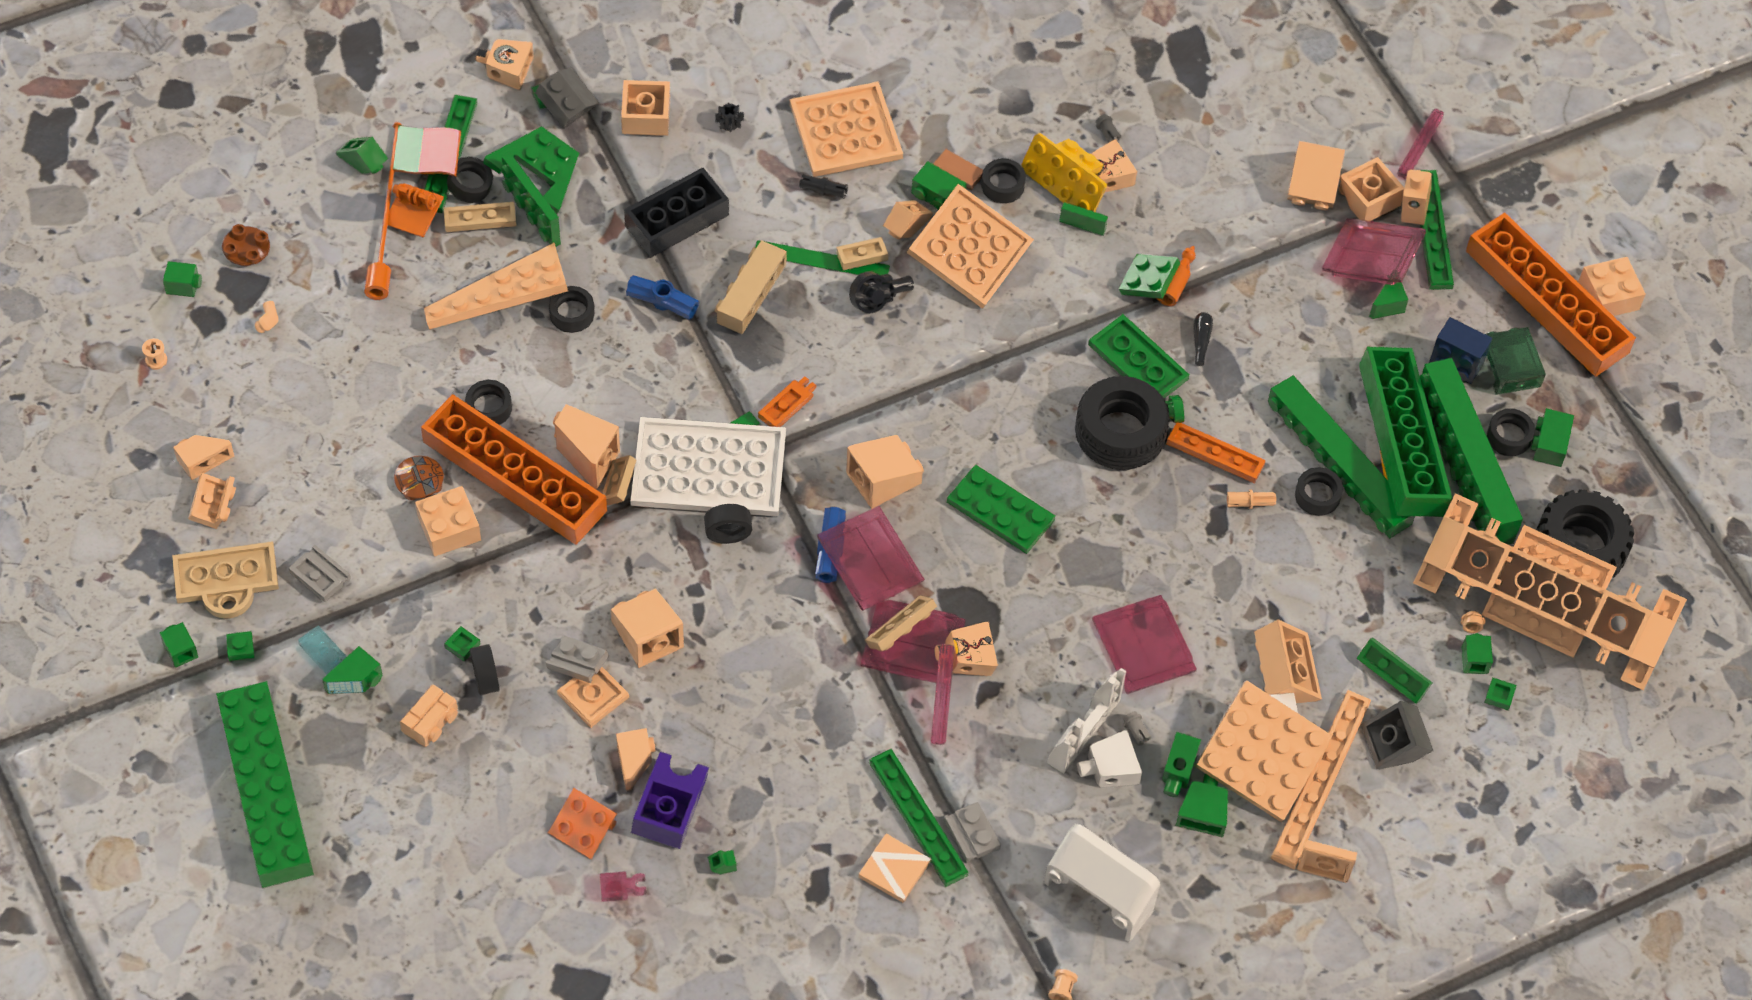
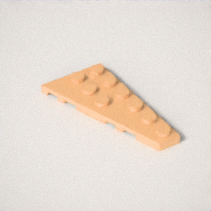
[424,243,568,330]

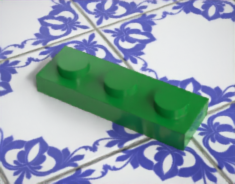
[1356,638,1433,704]

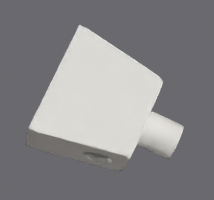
[1077,730,1142,787]

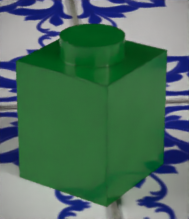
[163,261,202,297]
[159,622,199,668]
[1461,633,1493,674]

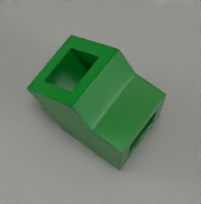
[708,850,737,875]

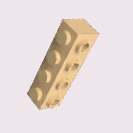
[715,240,787,334]

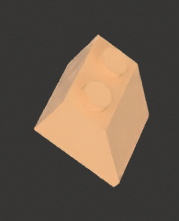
[1339,157,1404,224]

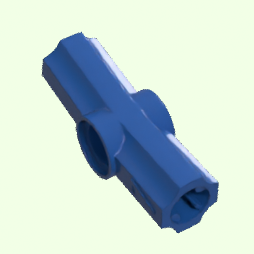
[626,275,699,320]
[815,507,846,583]

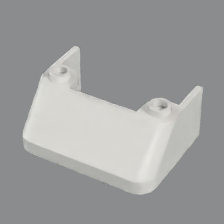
[1044,824,1160,943]

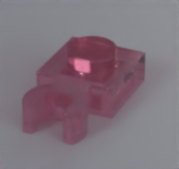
[600,871,646,902]

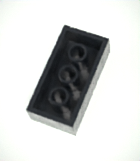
[624,167,729,258]

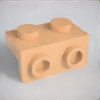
[188,473,236,529]

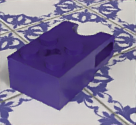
[631,751,709,849]

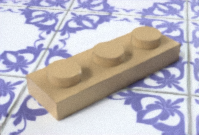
[444,202,516,232]
[865,596,937,651]

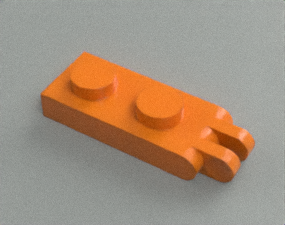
[758,377,817,427]

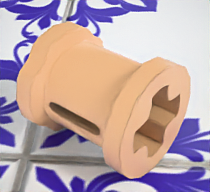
[142,338,168,370]
[1048,969,1078,1000]

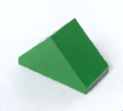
[1369,271,1409,319]

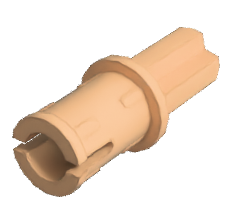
[1227,489,1276,509]

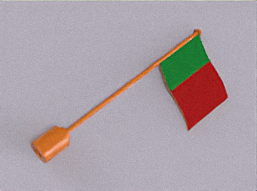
[364,122,461,300]

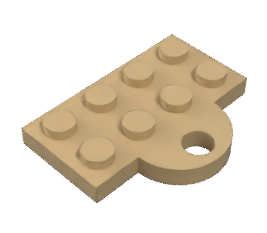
[172,541,279,619]

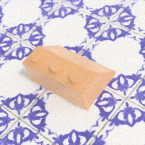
[1254,620,1322,703]

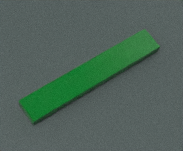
[424,95,478,213]
[1416,170,1454,290]
[869,748,969,887]

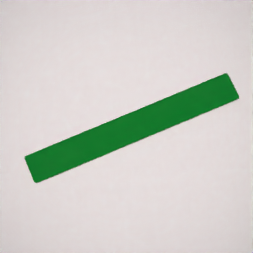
[755,240,890,275]

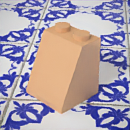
[1287,141,1345,210]
[553,404,620,490]
[846,435,924,509]
[611,588,684,668]

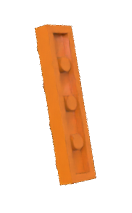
[1166,423,1266,484]

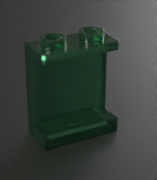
[1485,327,1546,395]

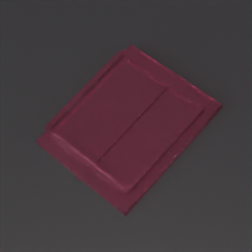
[1322,218,1426,285]
[817,506,925,611]
[1092,595,1197,694]
[860,600,966,686]

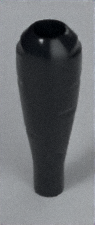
[1194,312,1213,366]

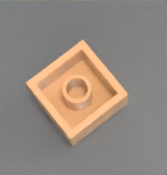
[621,80,670,135]
[1578,257,1646,316]
[415,486,481,557]

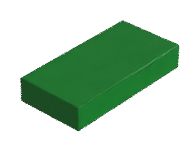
[1059,202,1108,236]

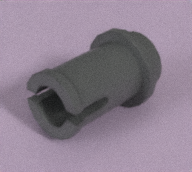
[1096,114,1122,143]

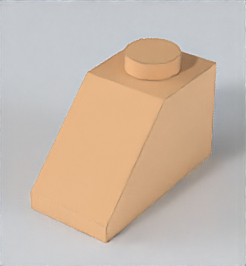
[883,201,934,239]
[173,435,234,480]
[616,728,656,791]

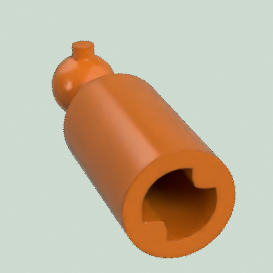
[1157,246,1196,307]

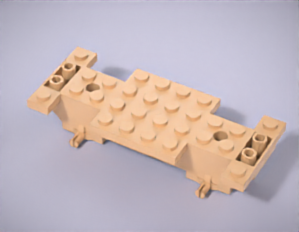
[1413,493,1687,690]

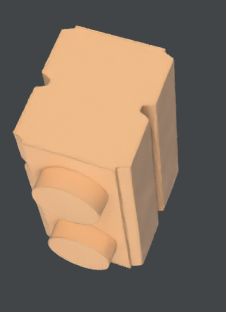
[400,684,458,747]

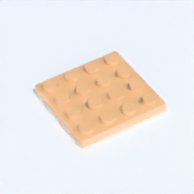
[790,82,903,177]
[906,184,1034,309]
[1195,680,1332,822]

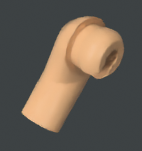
[255,301,278,333]

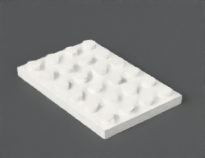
[631,417,786,516]

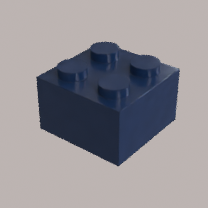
[1429,317,1493,384]

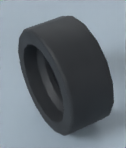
[447,156,493,203]
[981,158,1026,204]
[549,286,595,333]
[465,379,512,425]
[1486,408,1535,456]
[1295,467,1343,516]
[704,504,753,544]
[470,644,500,695]

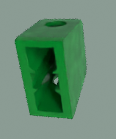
[1162,732,1201,798]
[1175,774,1228,837]

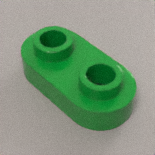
[1165,395,1185,423]

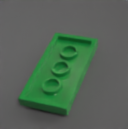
[501,152,561,247]
[1088,314,1190,398]
[946,464,1056,554]

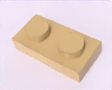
[836,237,888,270]
[602,455,636,506]

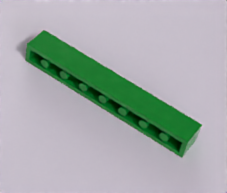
[1268,375,1415,539]

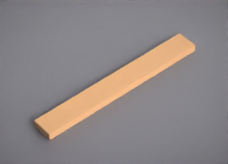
[1271,690,1371,870]

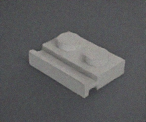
[289,545,351,602]
[545,636,609,683]
[944,802,1001,863]

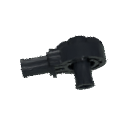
[849,271,914,314]

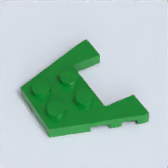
[483,126,579,214]

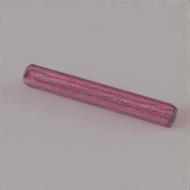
[1397,108,1444,179]
[931,644,955,745]

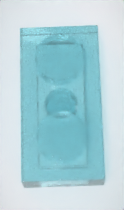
[298,626,347,675]

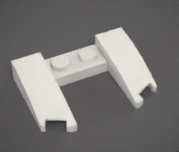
[1047,668,1126,774]

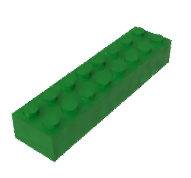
[1359,346,1453,517]
[1420,358,1523,545]
[216,681,314,888]

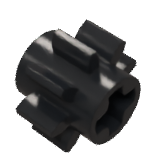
[715,102,744,132]

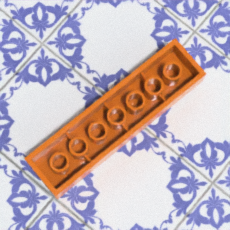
[1466,212,1636,377]
[421,394,607,545]

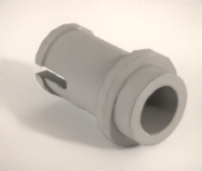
[1123,711,1152,746]

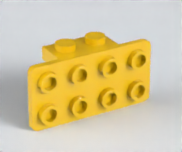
[1021,133,1107,212]

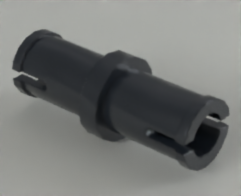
[799,174,848,199]

